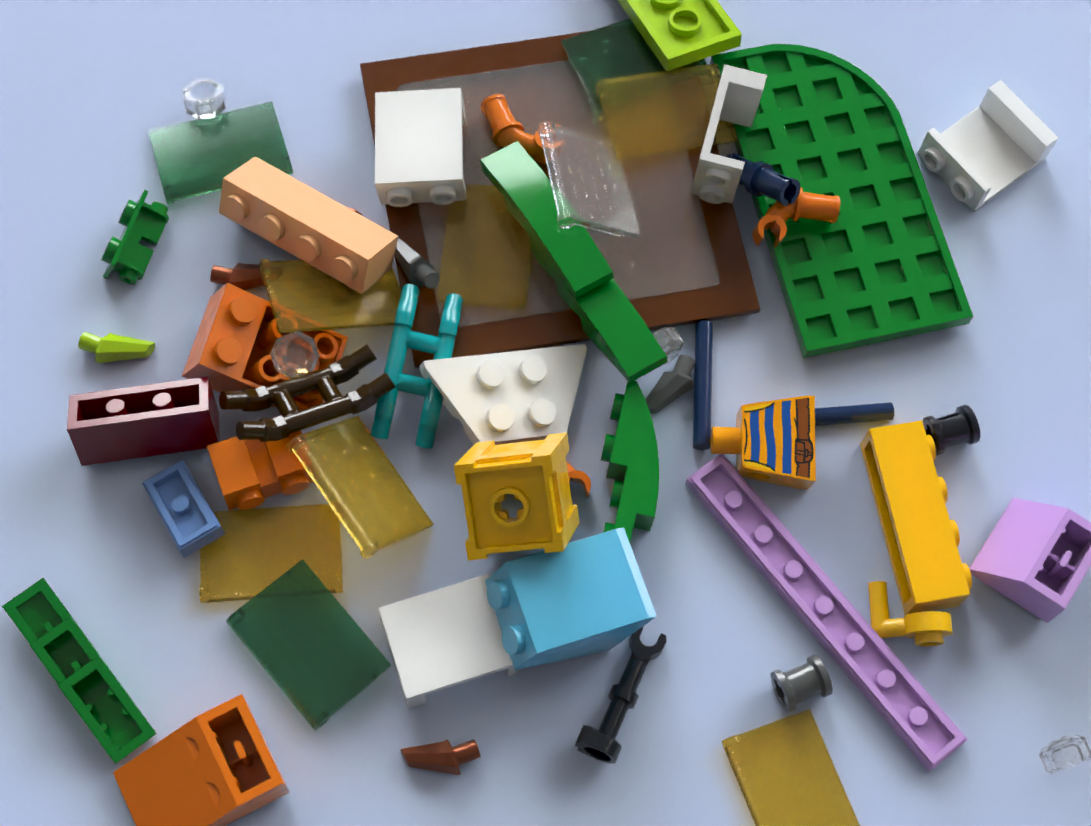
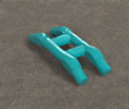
[370,284,463,449]

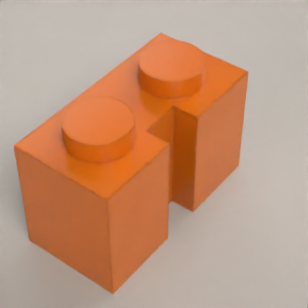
[207,430,317,510]

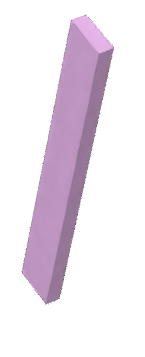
[685,454,968,772]

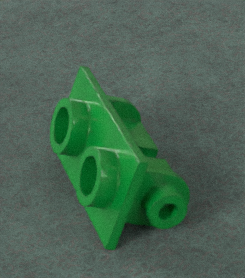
[101,190,169,285]

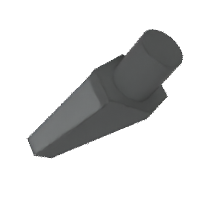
[394,238,440,289]
[645,355,695,414]

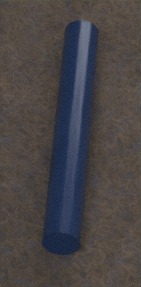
[693,321,713,450]
[815,402,894,426]

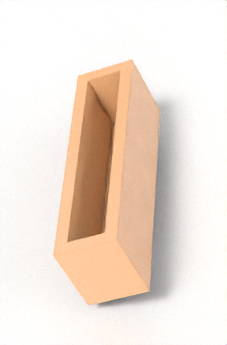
[219,156,398,294]

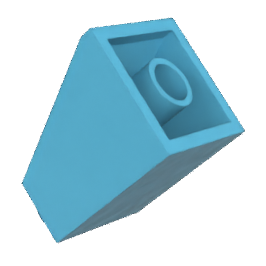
[485,527,657,670]

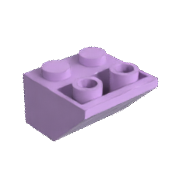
[969,498,1091,623]

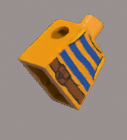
[710,395,816,490]

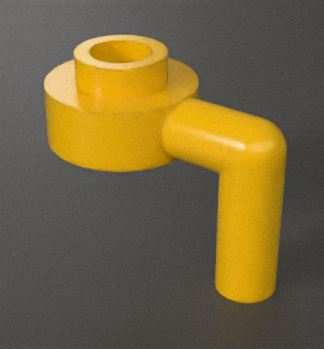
[868,581,953,647]

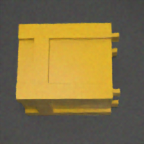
[454,433,580,561]

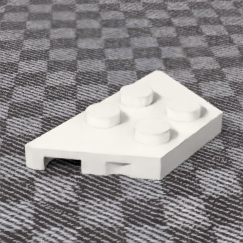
[419,344,587,445]

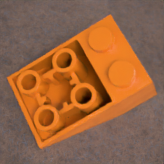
[182,283,348,411]
[113,694,290,826]

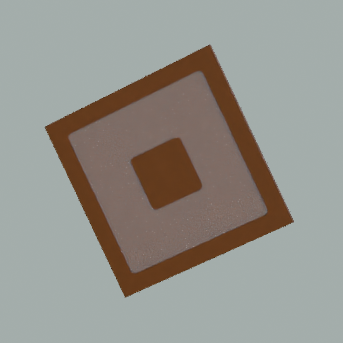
[360,25,760,369]

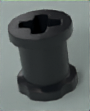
[923,404,980,456]

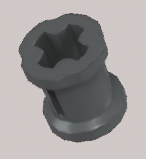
[770,655,833,712]

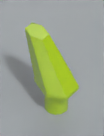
[78,332,155,363]

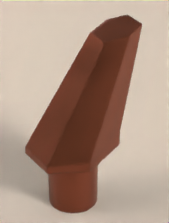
[210,263,283,290]
[400,739,481,775]

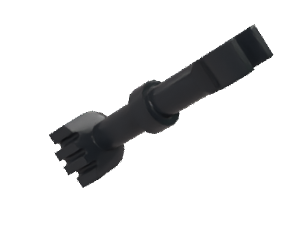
[575,626,666,764]

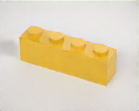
[860,420,972,615]

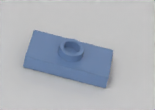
[142,459,225,558]

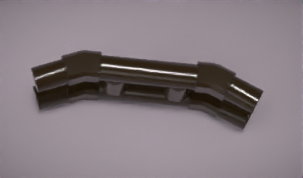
[219,344,396,442]

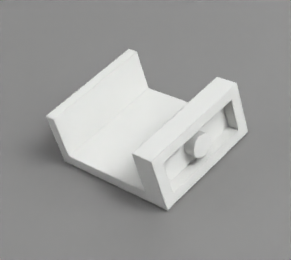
[690,64,767,204]
[918,80,1058,212]
[375,88,467,207]
[378,574,517,708]

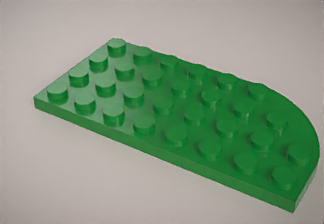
[709,44,973,358]

